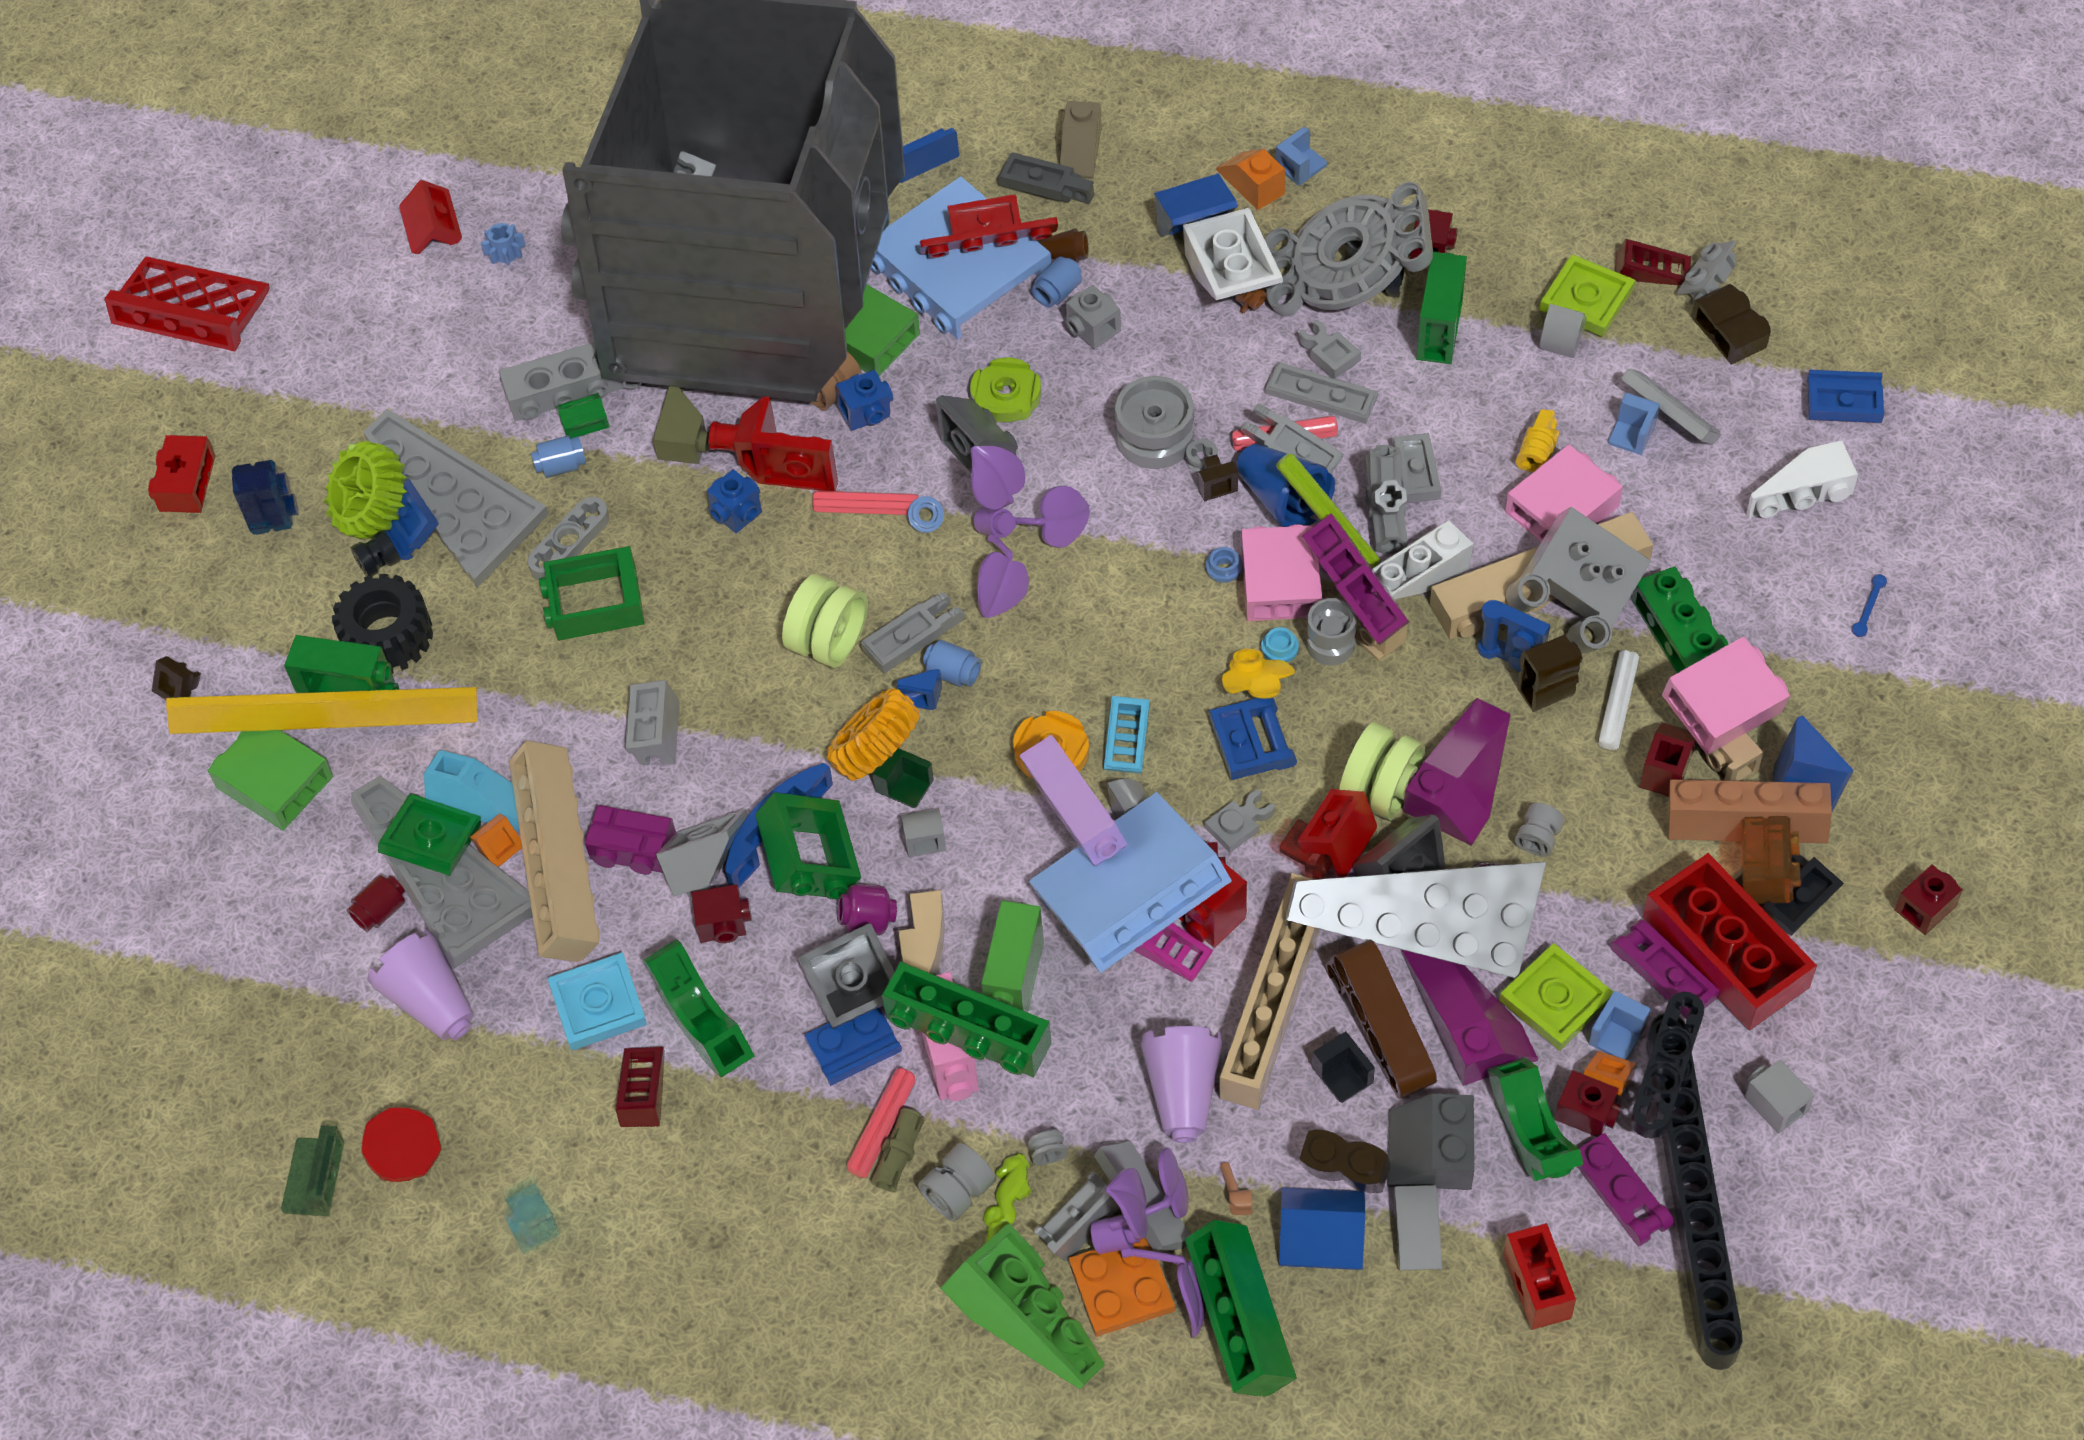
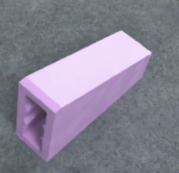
[1019,734,1128,866]

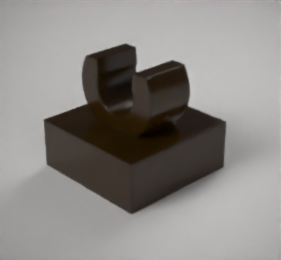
[1199,454,1238,502]
[152,656,201,700]

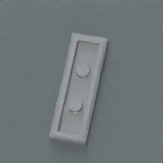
[1265,362,1378,424]
[1621,368,1721,445]
[1094,1141,1191,1253]

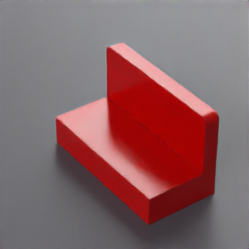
[399,179,462,254]
[1297,789,1377,877]

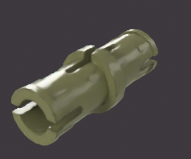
[871,1108,925,1192]

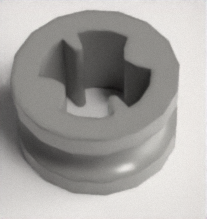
[1186,439,1218,473]
[1028,1130,1068,1166]

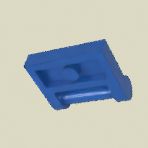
[1477,600,1550,672]
[1209,698,1297,780]

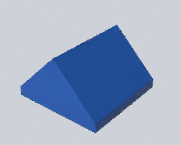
[1154,173,1238,238]
[1772,715,1854,812]
[1279,1187,1366,1270]

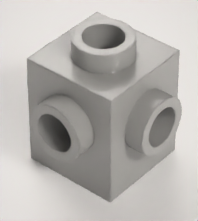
[1066,285,1121,349]

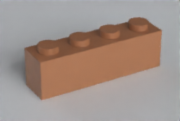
[1669,780,1832,844]

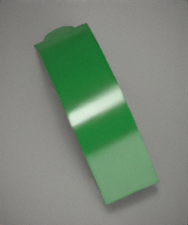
[643,939,755,1078]
[1487,1057,1584,1181]

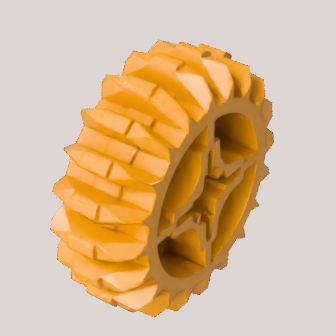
[827,688,919,781]

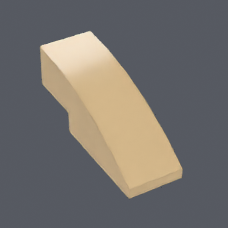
[899,890,945,975]

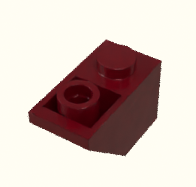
[1639,722,1697,797]

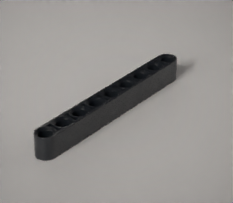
[1647,1013,1743,1370]

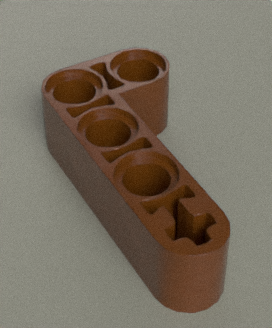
[1326,939,1437,1099]

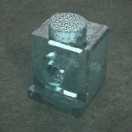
[504,1184,560,1254]

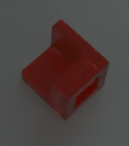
[1279,819,1333,879]

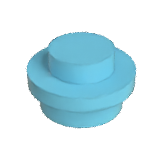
[1261,627,1299,662]

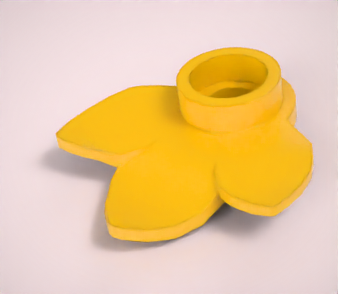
[1222,648,1295,699]

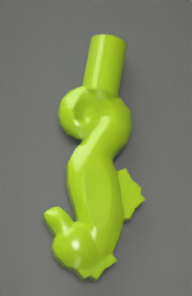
[983,1153,1032,1243]

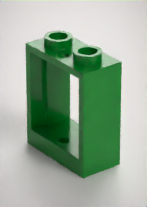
[1416,252,1467,365]
[539,546,645,641]
[284,635,399,693]
[755,792,862,900]

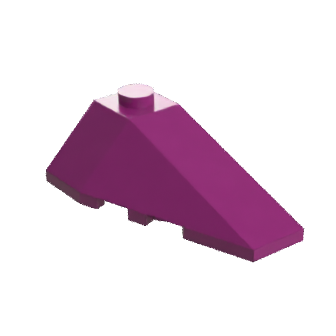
[1403,698,1511,846]
[1401,949,1538,1086]

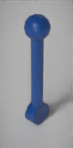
[1852,574,1887,637]

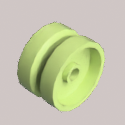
[782,573,868,668]
[1339,721,1425,821]

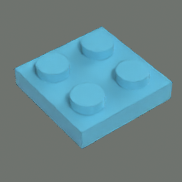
[547,952,647,1051]

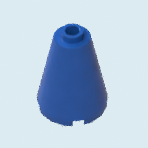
[1237,444,1335,527]

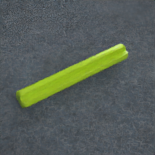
[1276,454,1381,568]

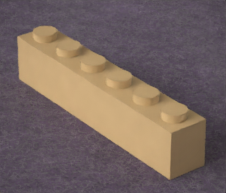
[1430,512,1653,639]
[509,740,600,962]
[1220,873,1321,1110]

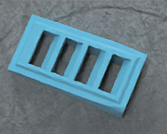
[1104,696,1150,774]

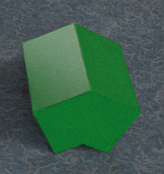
[556,393,610,438]

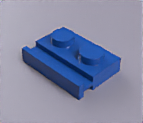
[1807,370,1884,423]
[384,473,439,561]
[804,1007,902,1086]

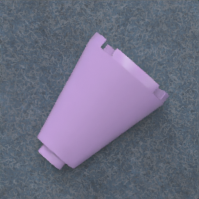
[367,930,473,1041]
[1141,1026,1222,1143]

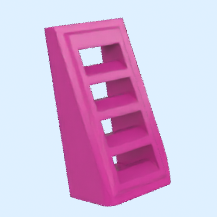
[1133,923,1213,982]

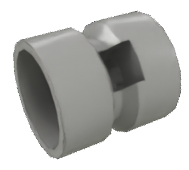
[1307,598,1356,665]
[918,1143,996,1222]

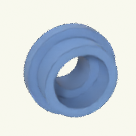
[907,496,944,533]
[1206,547,1243,583]

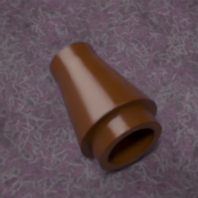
[1037,228,1089,263]

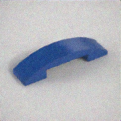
[725,763,833,888]

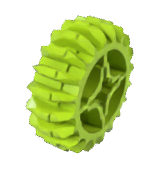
[323,441,408,539]

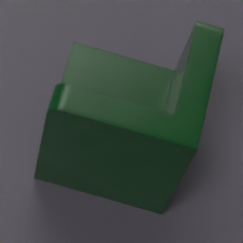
[873,748,934,808]

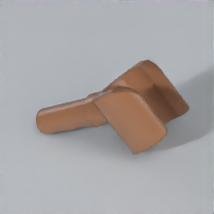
[1220,1162,1252,1215]

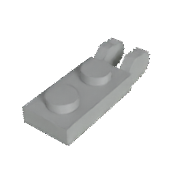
[1240,404,1344,474]
[861,592,965,674]

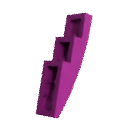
[1302,514,1409,645]

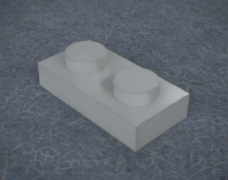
[1393,433,1441,503]

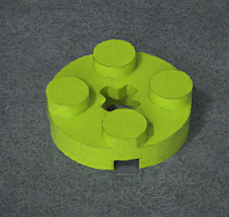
[970,357,1042,422]

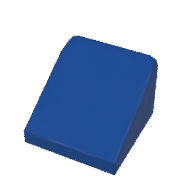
[897,669,942,710]

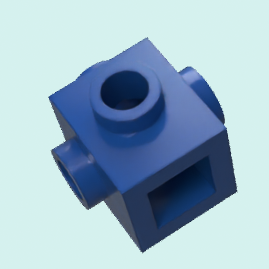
[836,370,893,431]
[707,469,762,533]

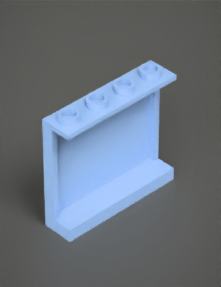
[871,176,1051,340]
[1029,792,1232,973]

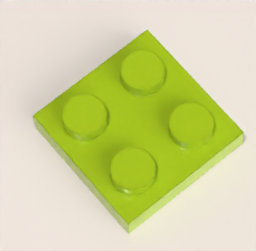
[1540,254,1636,337]
[1499,943,1614,1051]

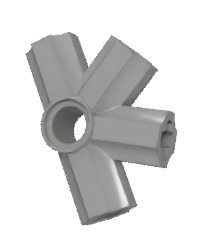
[1365,445,1408,554]

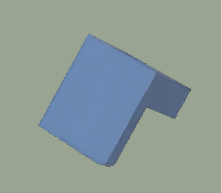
[1276,127,1327,186]
[1608,393,1660,455]
[1589,990,1651,1060]

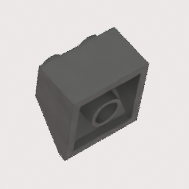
[936,395,1018,473]
[1388,1094,1474,1190]

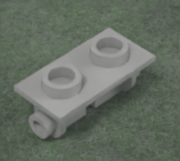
[1677,240,1736,304]

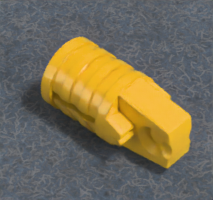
[1516,409,1560,473]

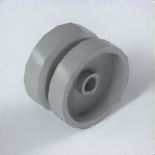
[1115,376,1195,469]

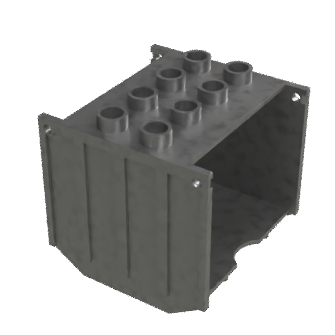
[561,0,905,402]

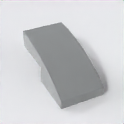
[1394,1185,1442,1270]

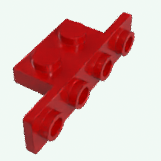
[919,194,1058,258]

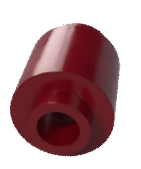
[346,875,405,932]

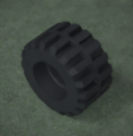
[332,574,433,674]

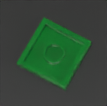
[378,793,481,876]

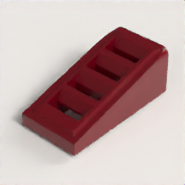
[1615,239,1691,286]
[615,1047,665,1127]

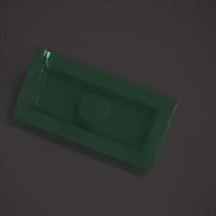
[281,1125,345,1216]

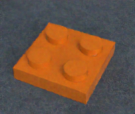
[1069,1237,1175,1337]

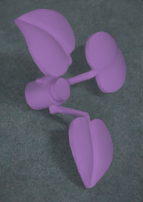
[970,445,1090,618]
[1091,1148,1206,1338]

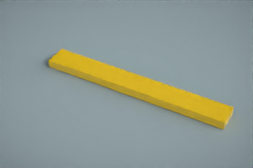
[166,687,477,734]

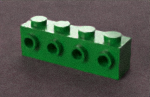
[1631,566,1729,673]
[882,961,1052,1078]
[1185,1220,1297,1397]

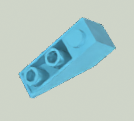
[424,750,520,831]

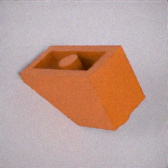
[1216,149,1285,210]

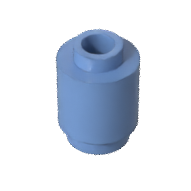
[1032,257,1082,307]
[531,435,586,478]
[923,640,982,687]

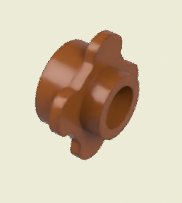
[1236,287,1268,314]

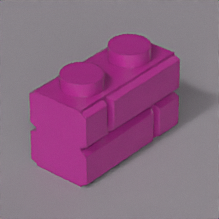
[585,805,676,875]

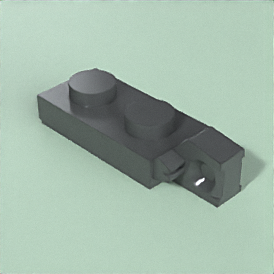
[998,152,1095,204]

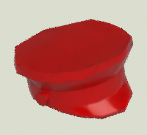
[361,1107,442,1182]

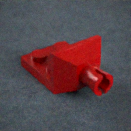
[709,396,838,491]

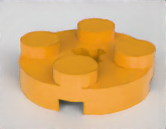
[1013,711,1089,779]

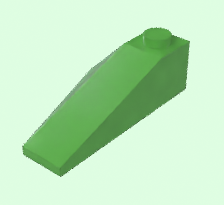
[941,1223,1105,1389]

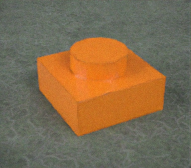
[470,813,522,867]
[1584,1051,1637,1096]

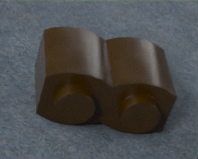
[1691,284,1771,365]
[1517,634,1583,712]
[1299,1130,1391,1193]

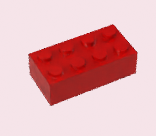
[1642,853,1817,1031]

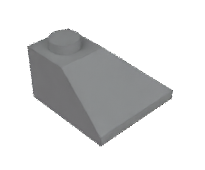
[656,809,749,897]

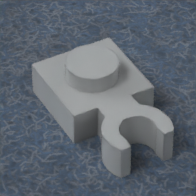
[1299,320,1361,379]
[1205,790,1275,853]

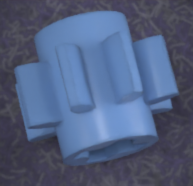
[481,223,526,265]

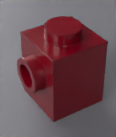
[1410,209,1458,259]
[1894,864,1963,935]
[691,884,752,943]
[1554,1070,1622,1137]

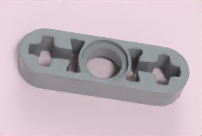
[528,497,609,580]

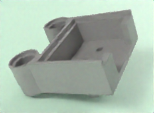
[1506,507,1651,654]

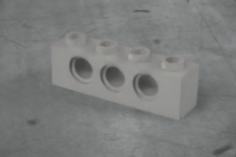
[499,342,642,421]

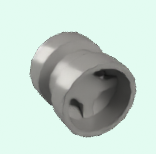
[1514,803,1565,857]

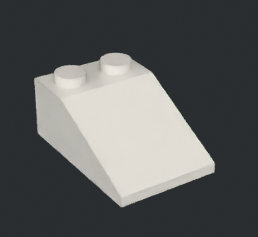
[1183,208,1283,300]

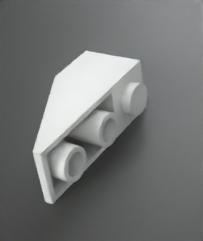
[1746,441,1858,518]
[1373,520,1473,599]

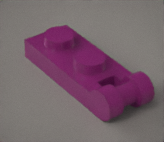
[1610,919,1720,1019]
[1577,1133,1674,1247]

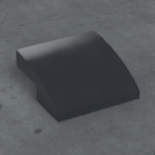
[1735,841,1844,936]

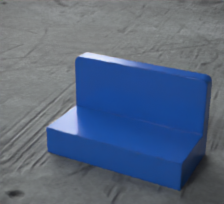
[900,128,959,183]

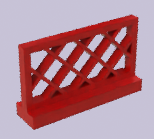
[104,256,270,352]

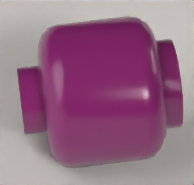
[838,884,897,936]

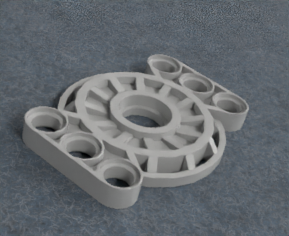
[1265,182,1433,317]

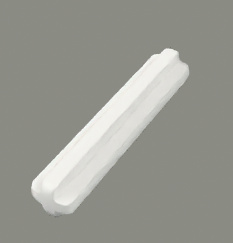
[1598,650,1639,750]

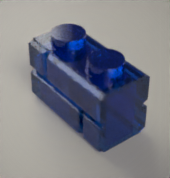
[232,460,299,535]

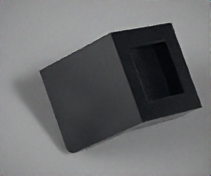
[1312,1031,1375,1103]

